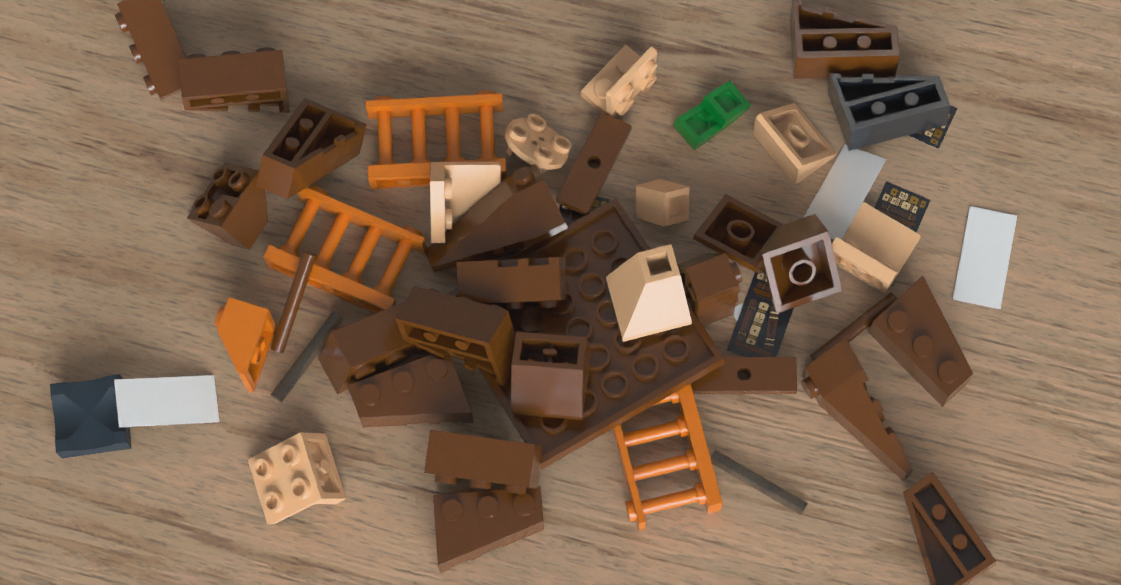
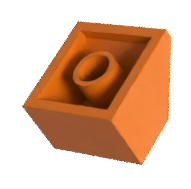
[215,297,277,392]

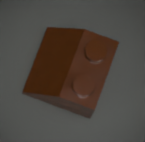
[693,194,784,274]
[760,214,842,313]

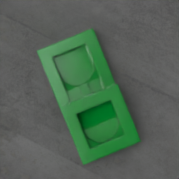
[673,80,751,150]

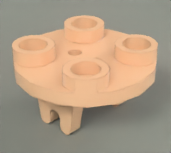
[505,114,572,174]

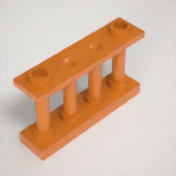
[365,90,507,190]
[263,185,427,314]
[613,384,723,530]

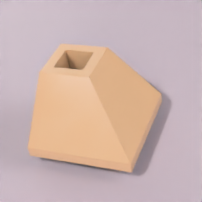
[606,244,692,342]

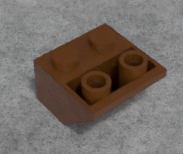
[511,332,591,420]

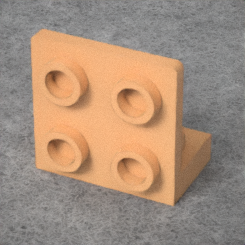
[581,45,658,118]
[430,162,501,243]
[832,202,921,294]
[248,432,346,524]

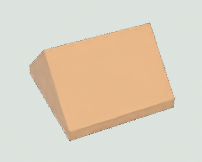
[753,103,837,185]

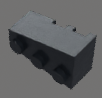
[828,73,950,151]

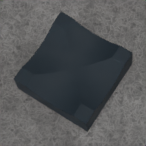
[50,374,132,458]

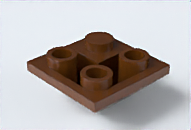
[187,162,268,250]

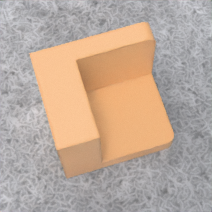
[636,179,689,227]

